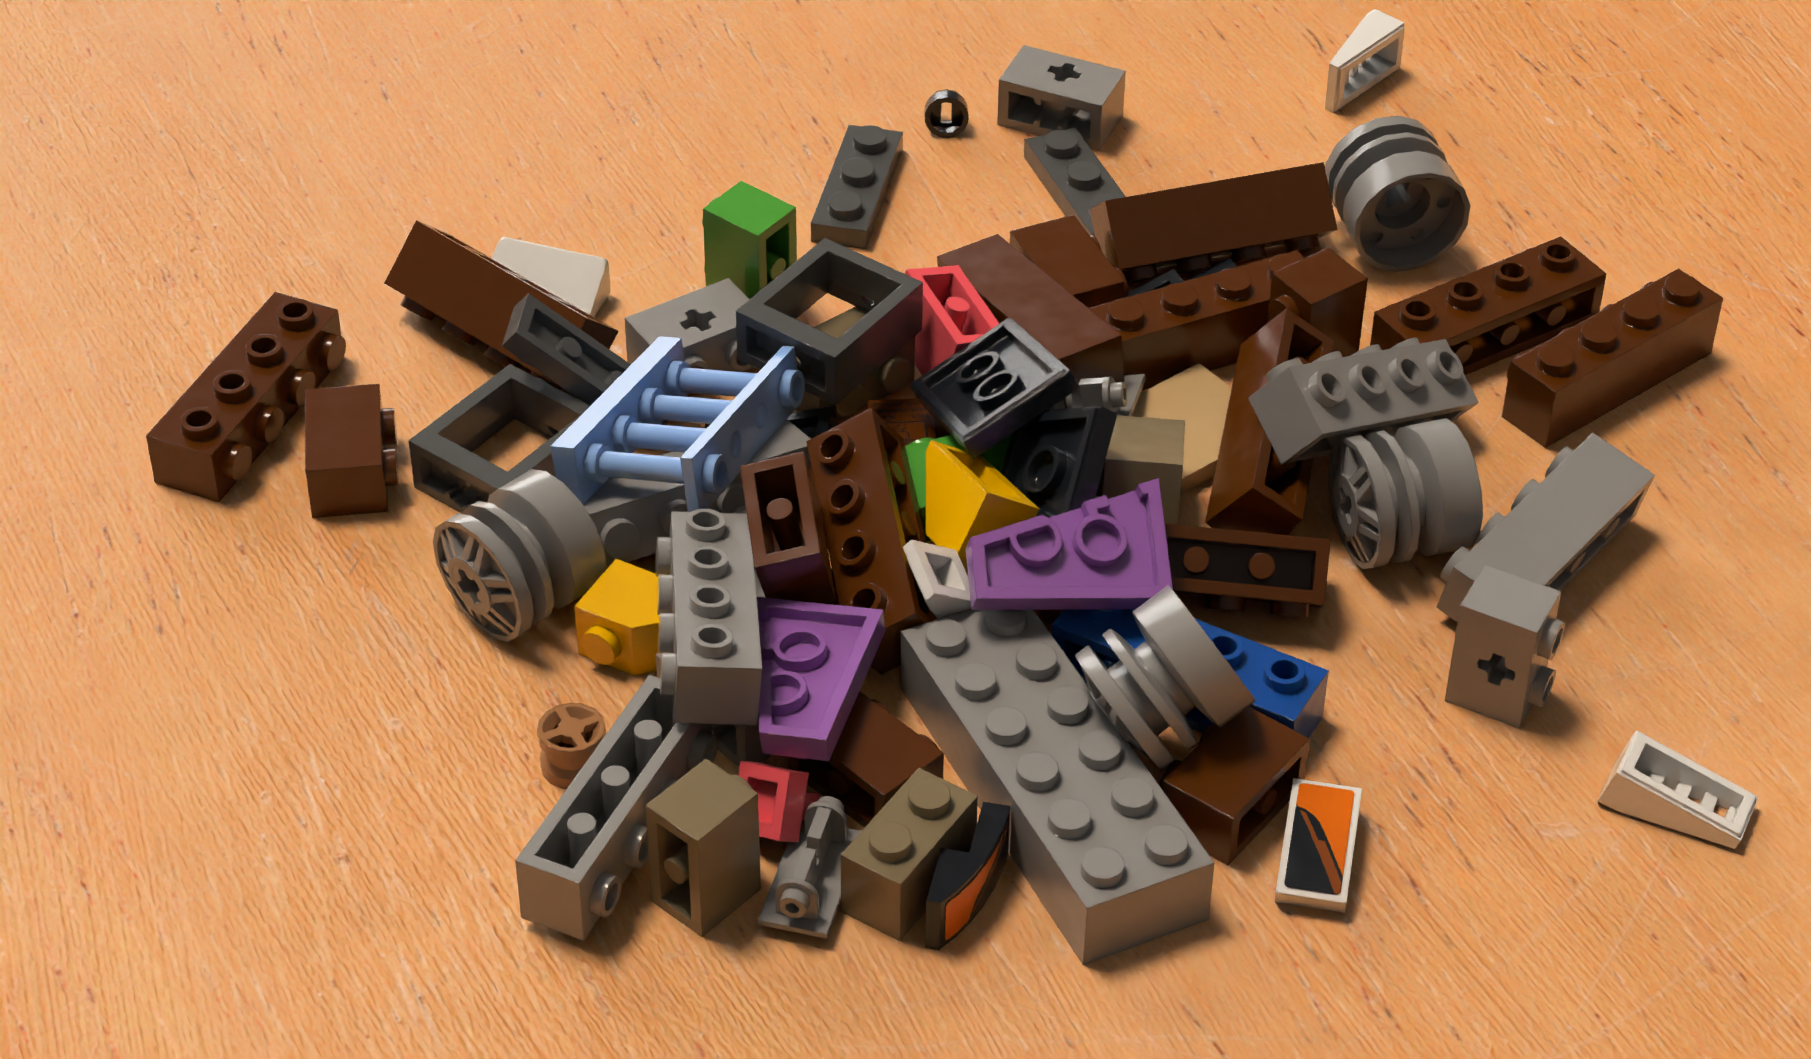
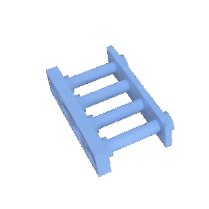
[550,336,805,512]

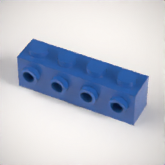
[1052,609,1329,738]

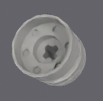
[1325,116,1471,272]
[1328,418,1483,569]
[433,469,607,642]
[1075,585,1256,771]

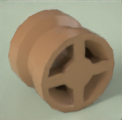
[537,703,606,789]

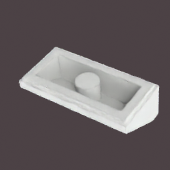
[492,237,611,317]

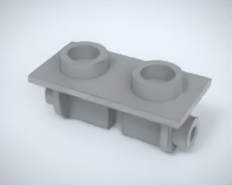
[758,796,861,939]

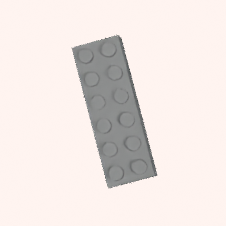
[900,609,1214,965]

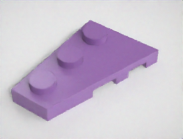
[966,478,1173,610]
[757,597,886,761]

